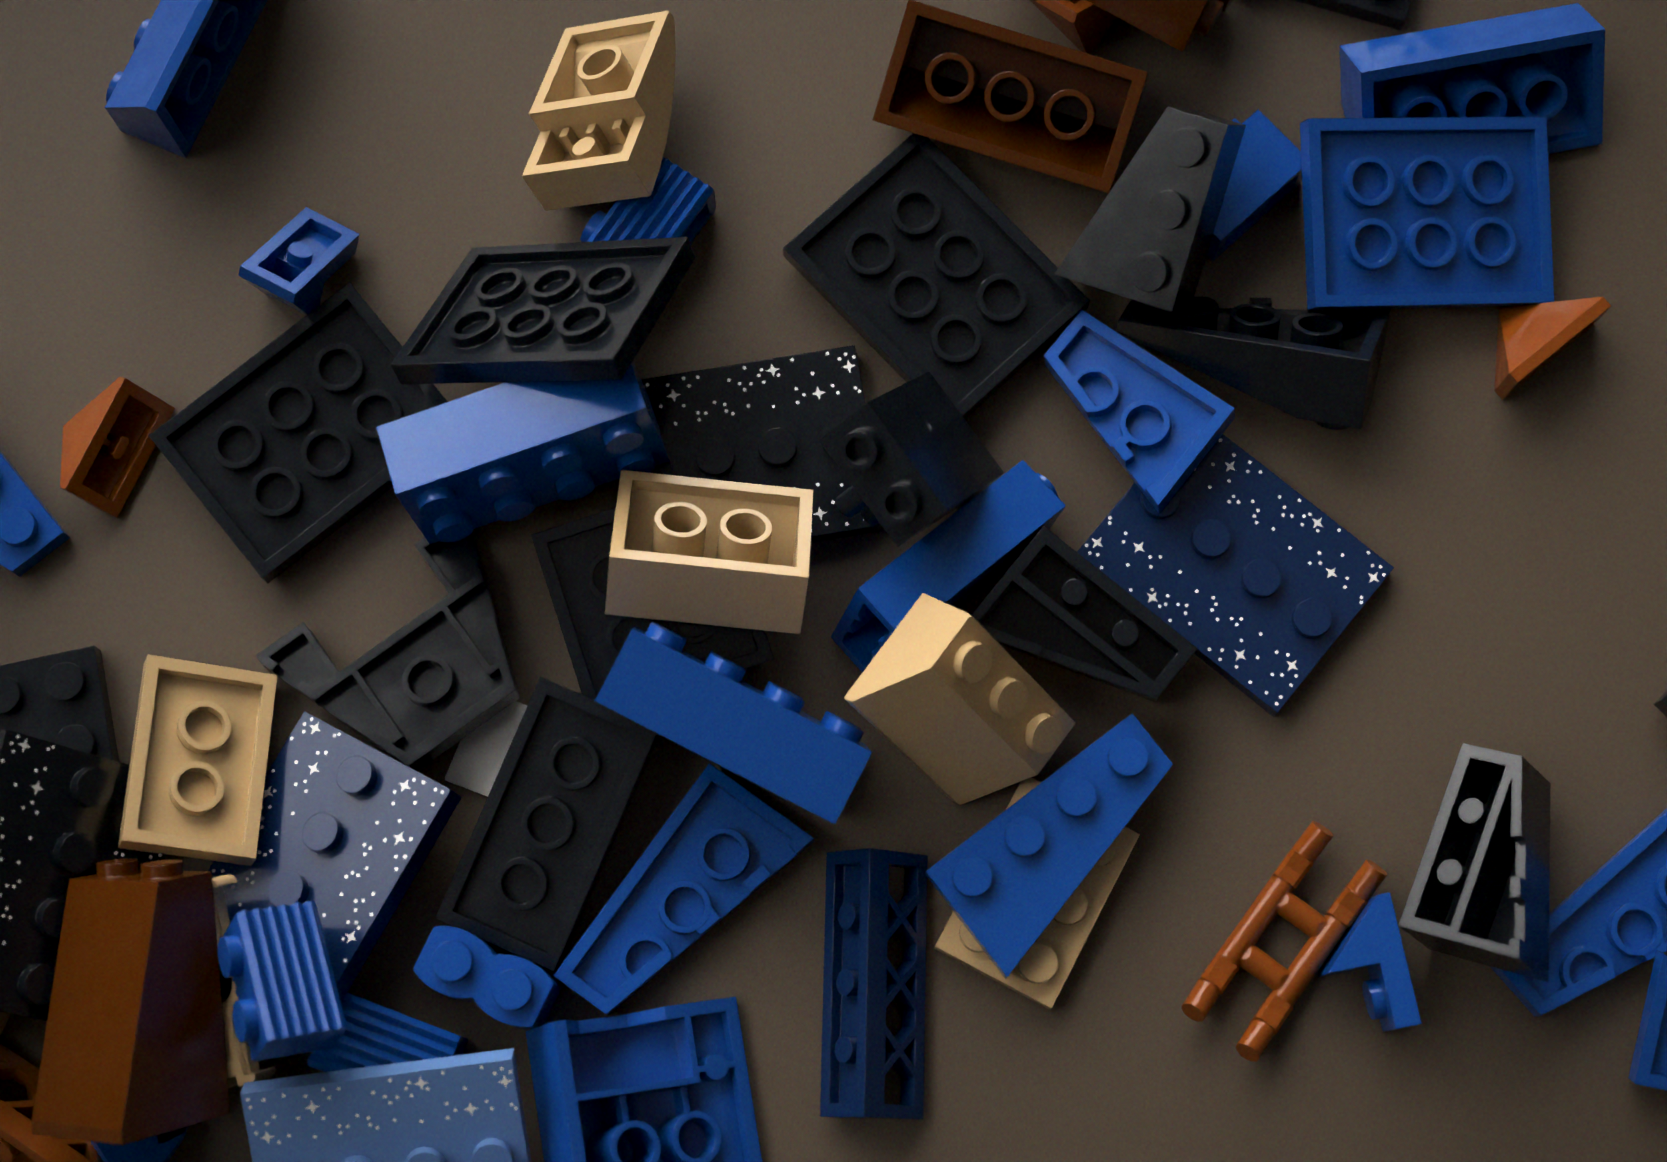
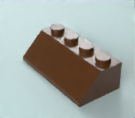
[873,0,1149,193]

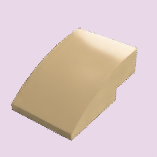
[522,10,676,211]

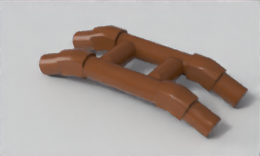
[1181,820,1388,1062]

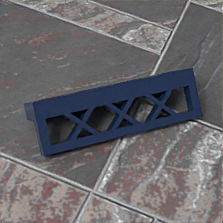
[820,848,928,1119]

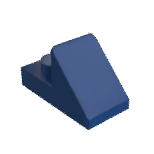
[238,207,360,315]
[1318,892,1422,1032]

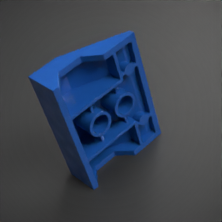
[526,997,762,1162]

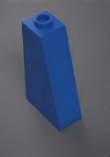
[831,460,1066,672]

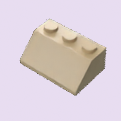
[605,470,813,634]
[844,593,1076,805]

